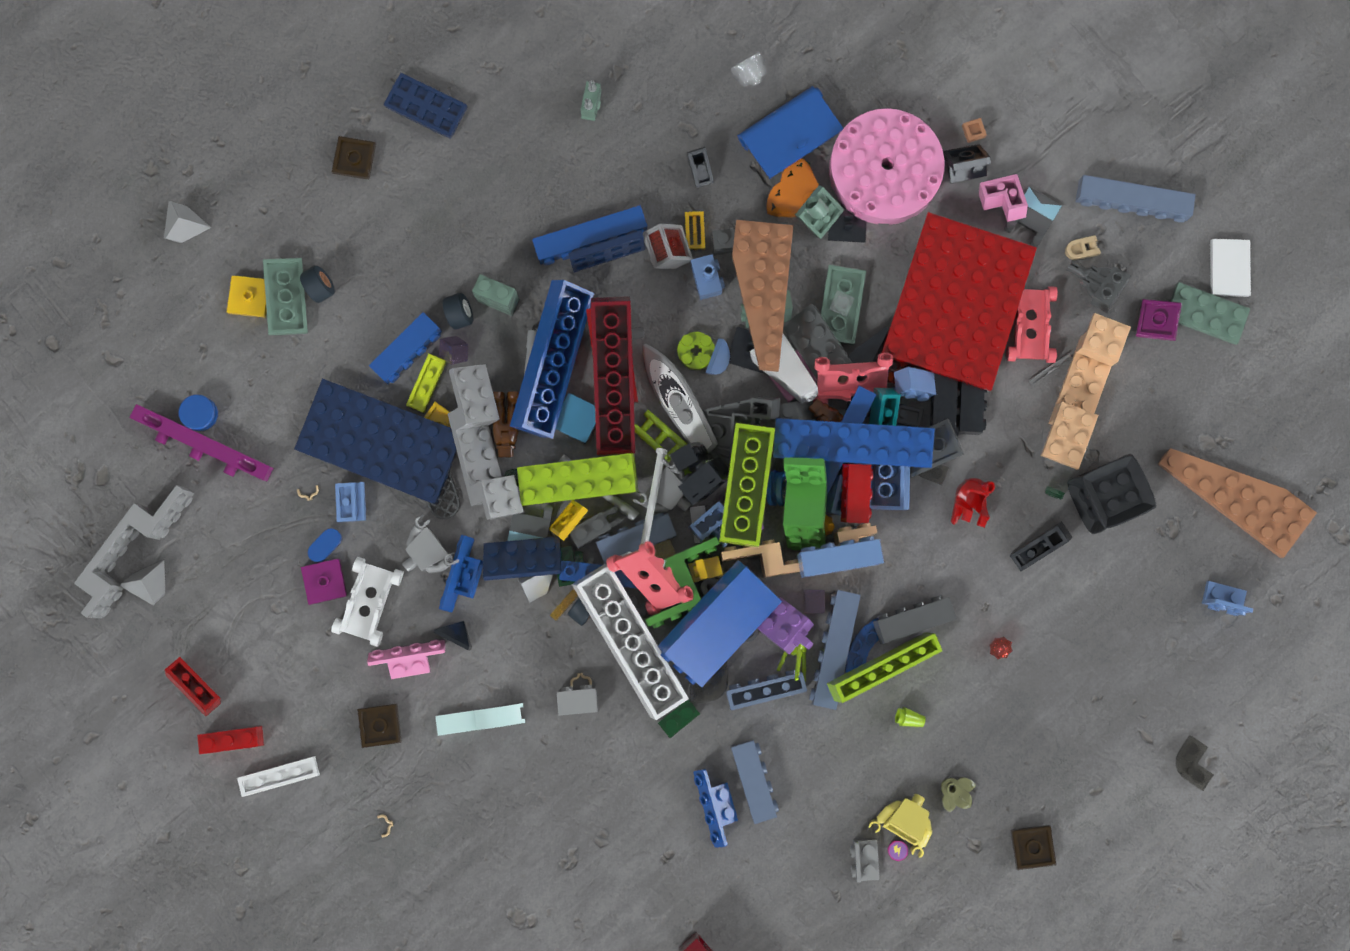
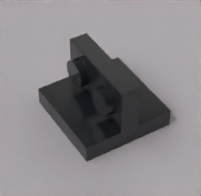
[943,144,991,183]

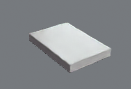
[1210,239,1251,297]

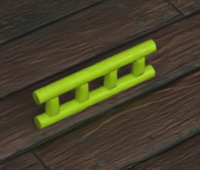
[635,410,692,476]

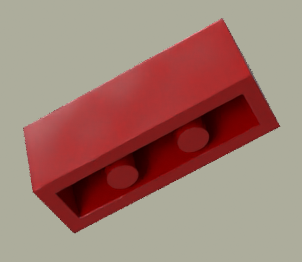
[840,464,873,523]
[164,657,221,717]
[197,726,264,755]

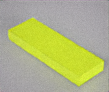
[406,353,447,413]

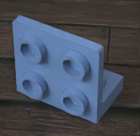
[1202,581,1253,616]

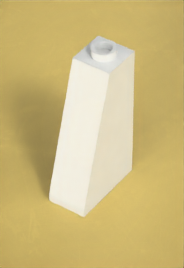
[750,334,819,403]

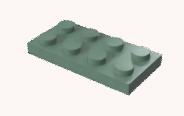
[263,258,308,335]
[821,265,866,346]
[1170,282,1250,345]

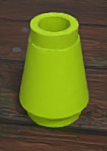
[895,707,926,727]

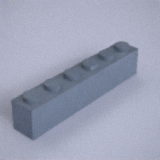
[1075,175,1196,222]
[809,590,861,710]

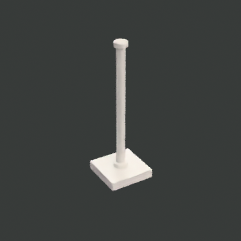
[621,448,668,567]

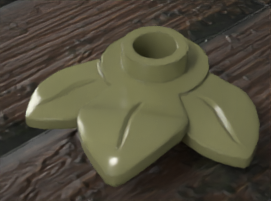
[941,777,976,812]

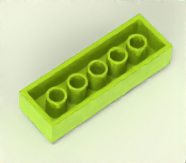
[719,423,775,547]
[517,453,639,506]

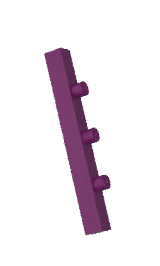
[129,404,274,482]

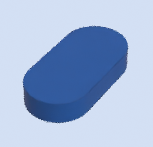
[308,529,342,562]

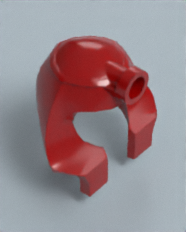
[951,478,995,528]

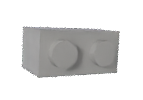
[557,685,598,716]

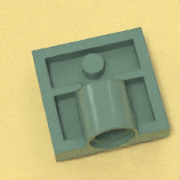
[795,185,844,239]

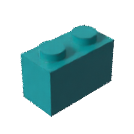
[869,388,901,426]

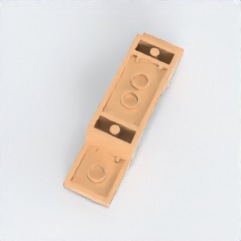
[1041,313,1131,470]
[720,523,877,578]

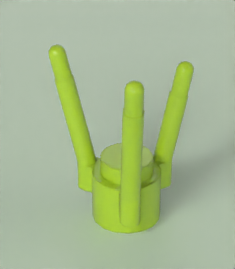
[777,644,807,681]

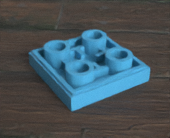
[556,393,595,444]

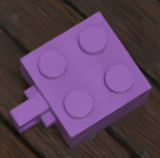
[757,597,814,655]

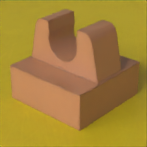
[962,118,987,143]

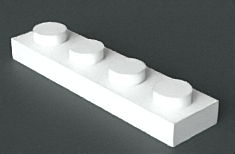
[237,756,320,797]

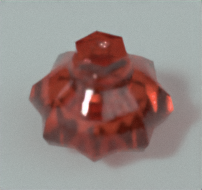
[989,636,1013,660]

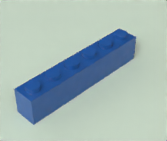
[532,205,648,265]

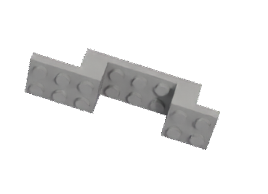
[448,364,524,520]
[74,485,194,618]

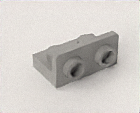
[850,839,880,883]

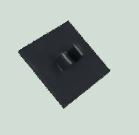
[828,204,866,243]
[729,327,763,373]

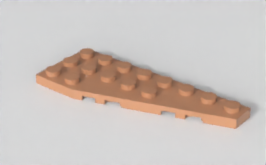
[732,220,793,372]
[1158,448,1317,558]

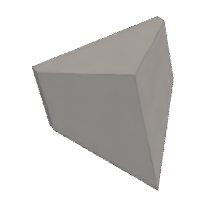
[164,201,212,243]
[121,560,165,605]
[517,575,553,603]

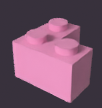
[979,174,1028,222]

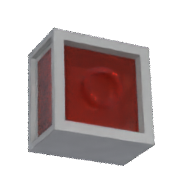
[643,224,693,269]

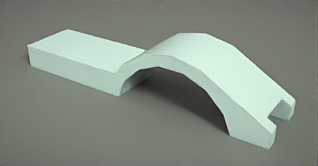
[435,703,526,736]

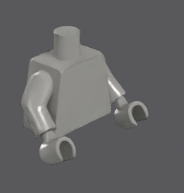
[633,454,691,513]
[402,514,459,573]

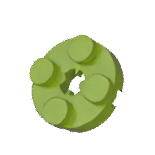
[677,332,715,370]

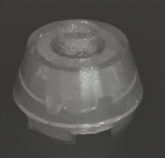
[731,52,767,87]

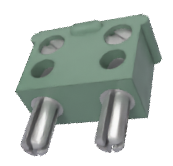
[581,80,602,121]

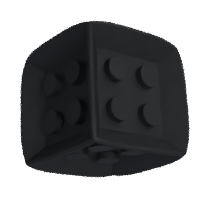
[1067,454,1156,534]

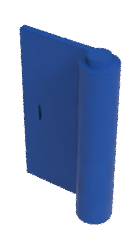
[737,86,844,179]

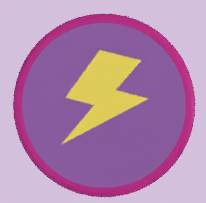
[888,840,908,861]

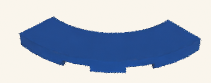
[845,617,879,673]

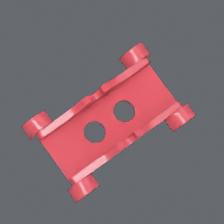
[1006,286,1057,363]
[813,353,893,404]
[607,541,694,615]

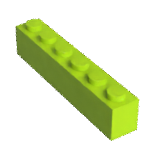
[827,632,943,703]

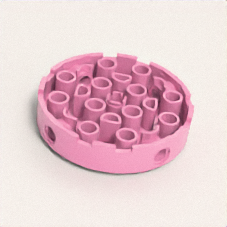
[829,109,944,225]

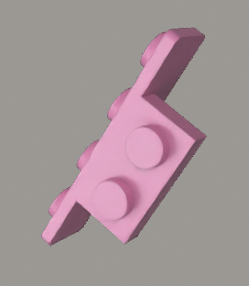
[367,640,446,679]

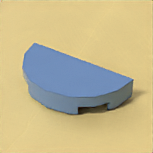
[705,339,730,375]

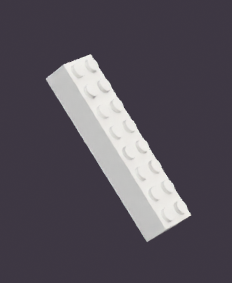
[572,564,689,720]

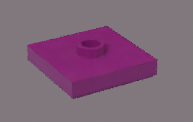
[1136,299,1182,341]
[301,559,348,605]

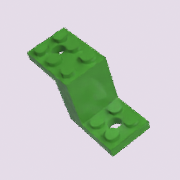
[783,457,828,550]
[645,537,720,629]

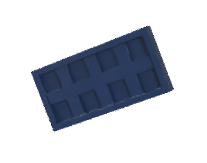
[383,72,468,139]
[568,230,645,273]
[483,537,561,581]

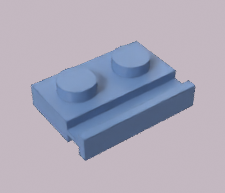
[335,482,366,523]

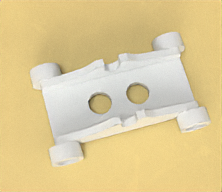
[331,557,404,647]

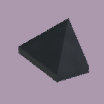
[433,621,472,650]

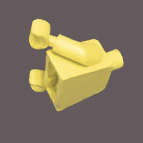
[869,794,932,858]

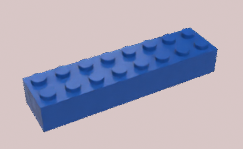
[510,280,594,439]
[773,418,935,468]

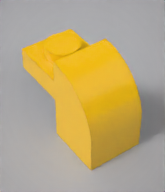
[688,556,723,583]

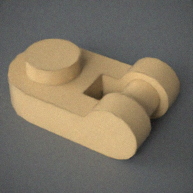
[1065,236,1101,260]

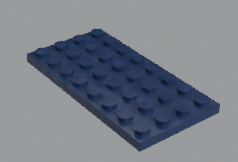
[294,378,457,505]

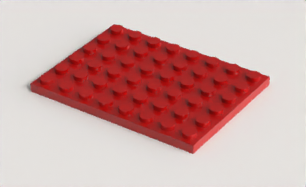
[882,212,1037,391]

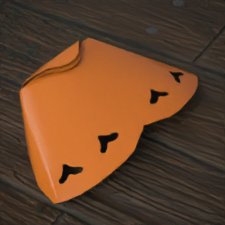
[767,159,819,217]

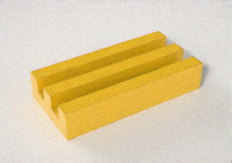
[685,211,705,250]

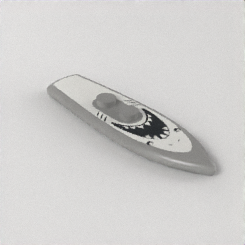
[643,344,718,453]

